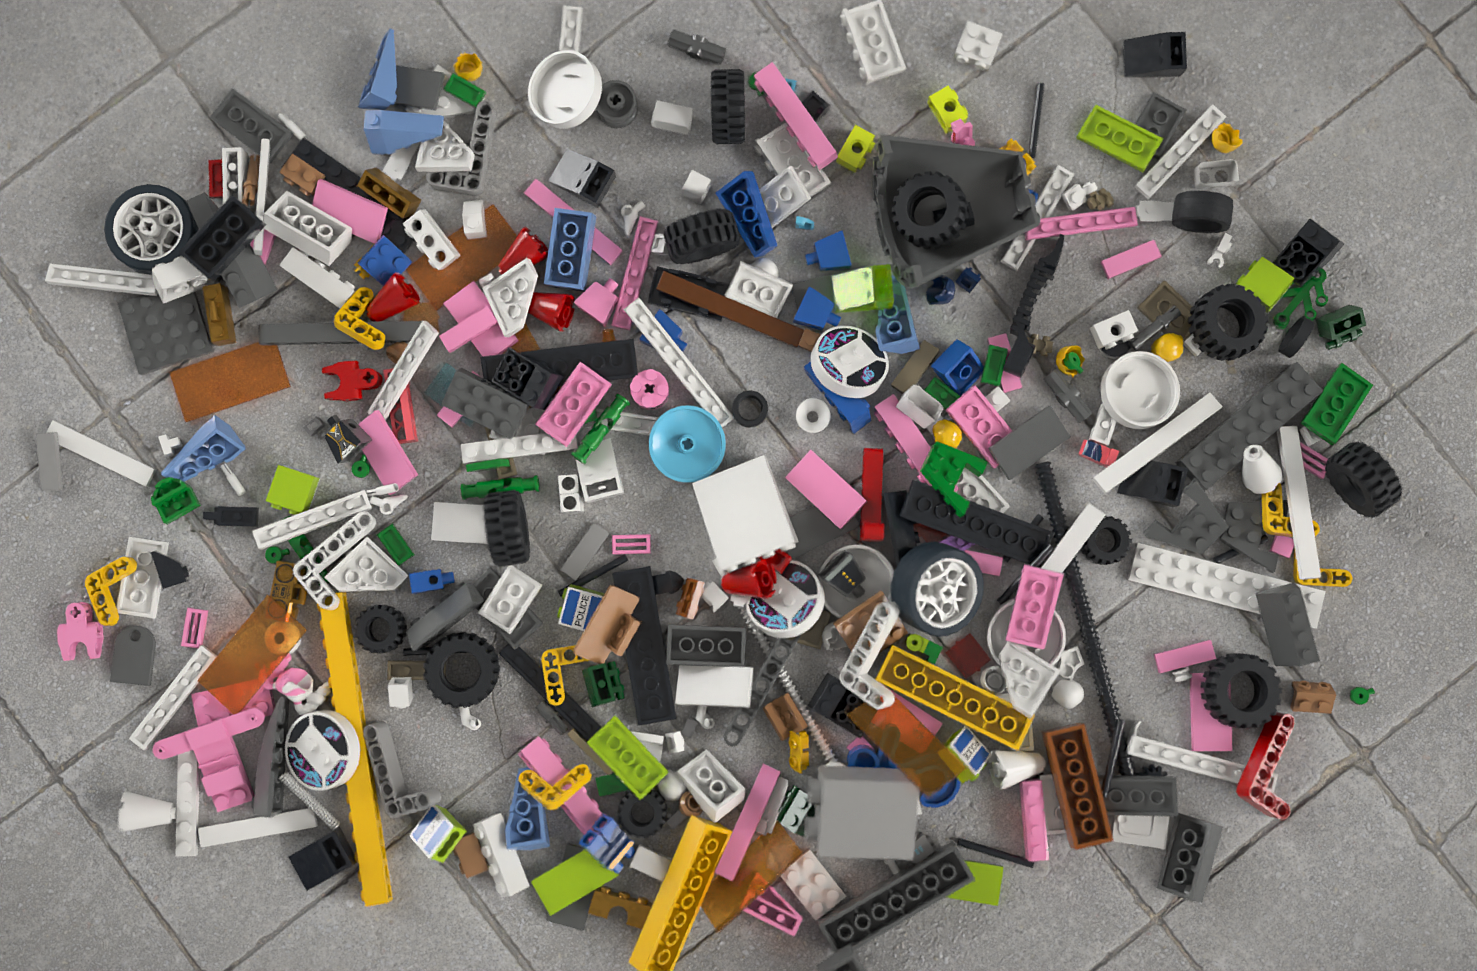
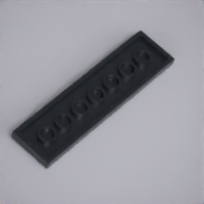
[281,137,422,254]
[480,338,638,387]
[899,479,1054,568]
[612,566,677,726]

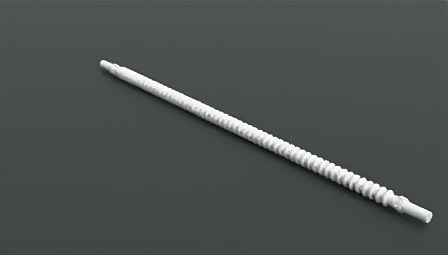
[712,558,900,875]

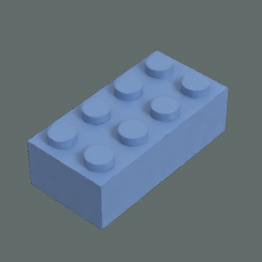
[544,208,596,292]

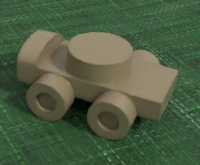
[1087,188,1114,211]
[1027,334,1053,356]

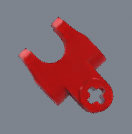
[322,361,383,402]

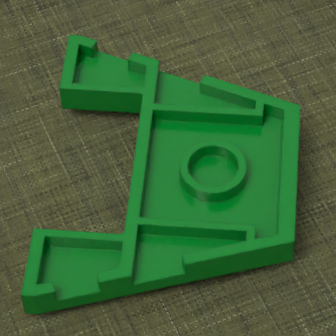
[920,441,988,518]

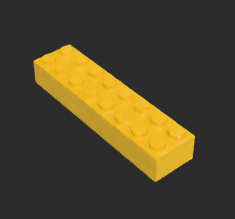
[875,645,1035,751]
[628,815,733,971]

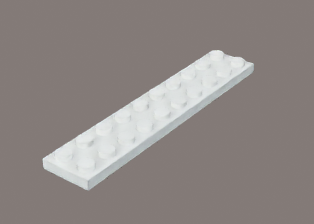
[1127,543,1326,629]

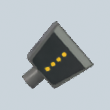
[818,550,866,598]

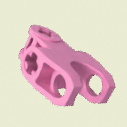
[57,602,104,661]

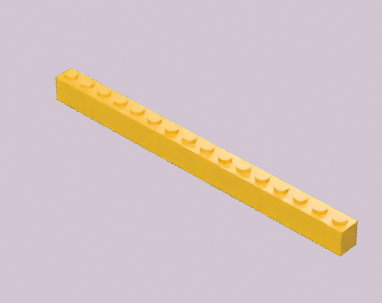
[317,592,393,907]

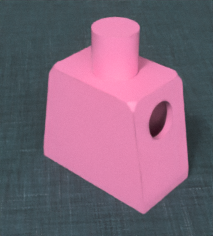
[574,278,618,327]

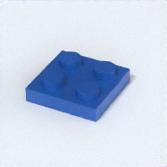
[358,235,412,286]

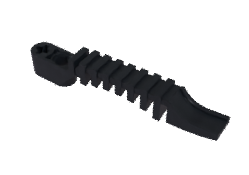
[1003,234,1065,378]

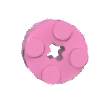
[630,369,669,410]

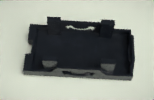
[647,266,729,322]

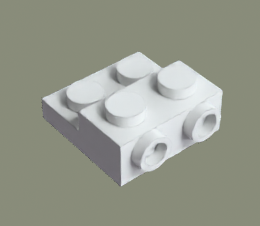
[954,21,1002,70]

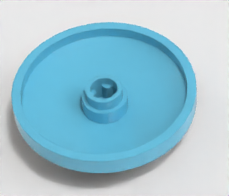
[649,405,726,482]

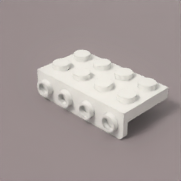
[840,0,906,84]
[754,123,831,197]

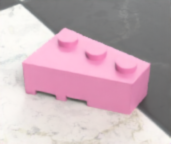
[739,872,803,936]

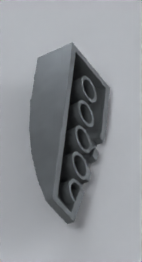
[187,192,278,308]
[251,696,290,818]

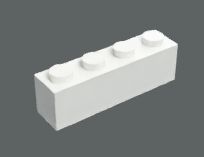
[222,147,250,210]
[279,247,356,308]
[473,813,529,898]

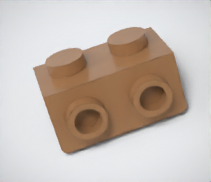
[279,154,325,197]
[1290,681,1336,714]
[763,693,808,741]

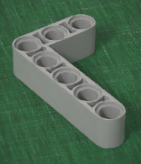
[426,101,496,196]
[363,721,441,818]

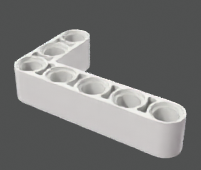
[293,511,376,611]
[840,602,900,709]

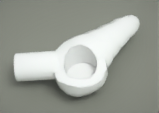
[621,200,645,235]
[370,494,408,515]

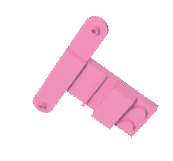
[152,708,265,812]

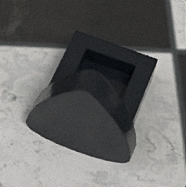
[801,91,831,122]
[652,570,684,595]

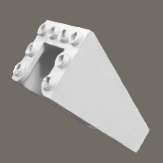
[692,455,799,573]

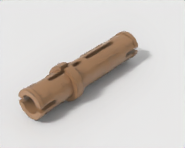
[242,154,260,206]

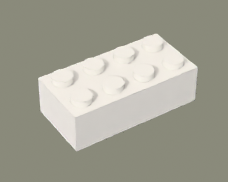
[264,191,352,266]

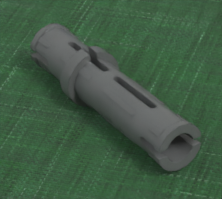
[1128,306,1182,351]

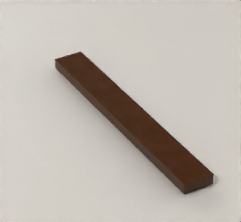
[656,271,804,348]

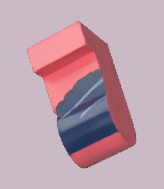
[1078,440,1119,468]

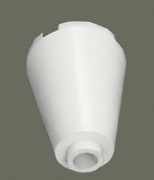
[1242,445,1282,494]
[988,750,1046,790]
[118,792,177,832]

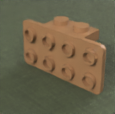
[573,585,640,664]

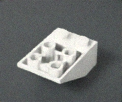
[574,438,625,503]

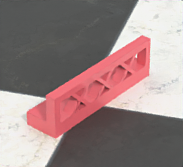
[383,368,418,444]

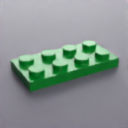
[1301,363,1373,446]

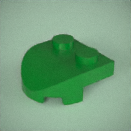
[151,477,201,525]

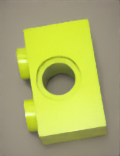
[927,85,968,134]
[836,125,876,173]

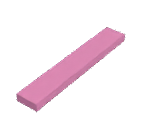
[524,179,623,265]
[1025,207,1138,240]
[612,217,659,331]
[715,764,781,881]

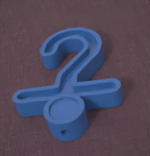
[847,724,960,808]

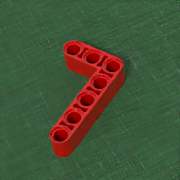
[860,448,884,542]
[1236,712,1295,820]

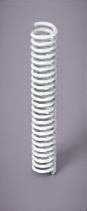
[279,772,340,831]

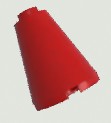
[498,226,549,275]
[367,272,420,322]
[528,292,575,332]
[721,559,777,599]

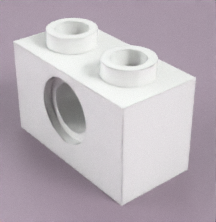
[1089,310,1138,350]

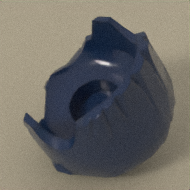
[926,274,956,305]

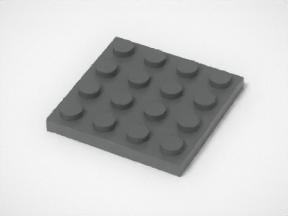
[117,291,214,375]

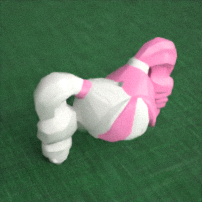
[258,652,331,716]

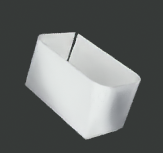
[651,100,692,135]
[1193,159,1239,189]
[682,170,711,205]
[896,385,943,429]
[558,474,584,515]
[629,844,673,882]

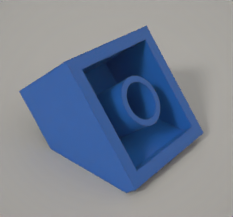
[931,339,984,397]

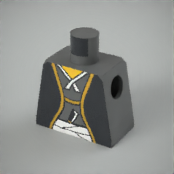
[325,415,372,464]

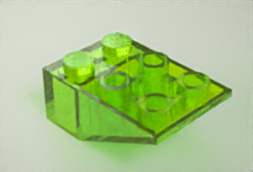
[832,264,894,313]

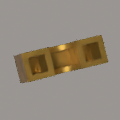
[588,886,652,929]

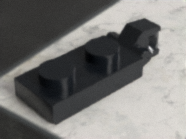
[203,506,259,527]

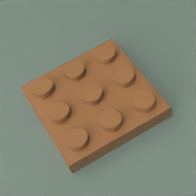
[833,590,908,665]

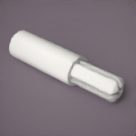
[278,112,307,141]
[221,464,246,496]
[366,483,399,497]

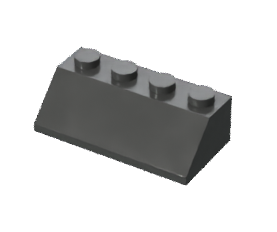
[406,582,485,651]
[1255,582,1320,666]
[1157,813,1223,903]

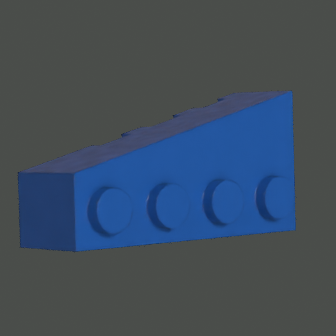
[716,171,778,257]
[804,361,872,434]

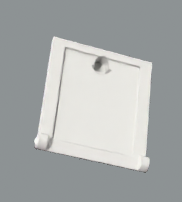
[1112,815,1169,850]

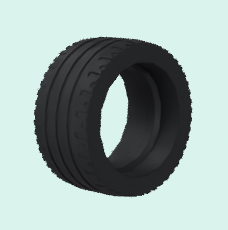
[1172,190,1233,233]

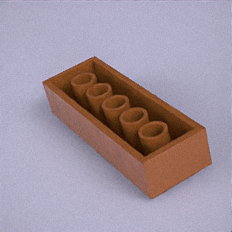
[1041,722,1113,850]

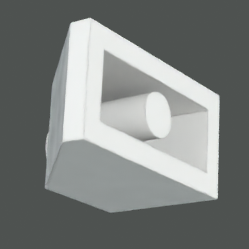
[462,200,487,239]

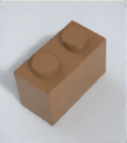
[453,832,489,878]

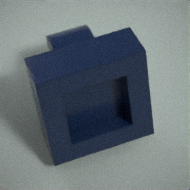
[955,267,981,294]

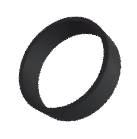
[1278,316,1315,358]

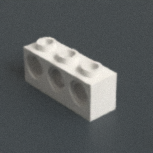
[403,209,461,270]

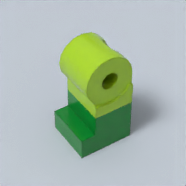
[905,634,943,665]

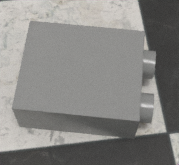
[804,766,920,860]

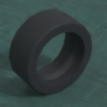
[732,390,768,428]

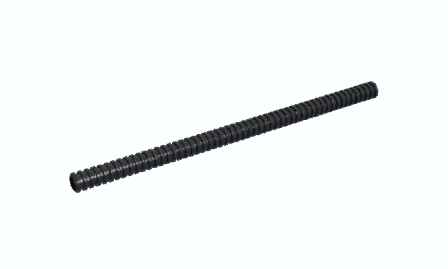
[1034,461,1137,776]

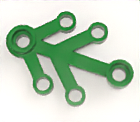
[1273,268,1328,329]

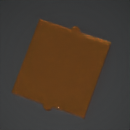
[403,301,440,333]

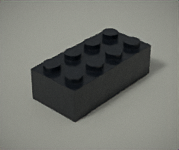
[178,195,266,282]

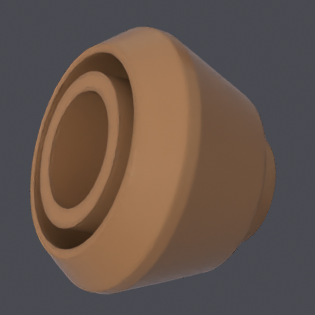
[386,342,408,364]
[678,791,703,817]

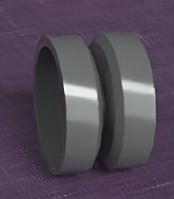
[596,80,638,129]

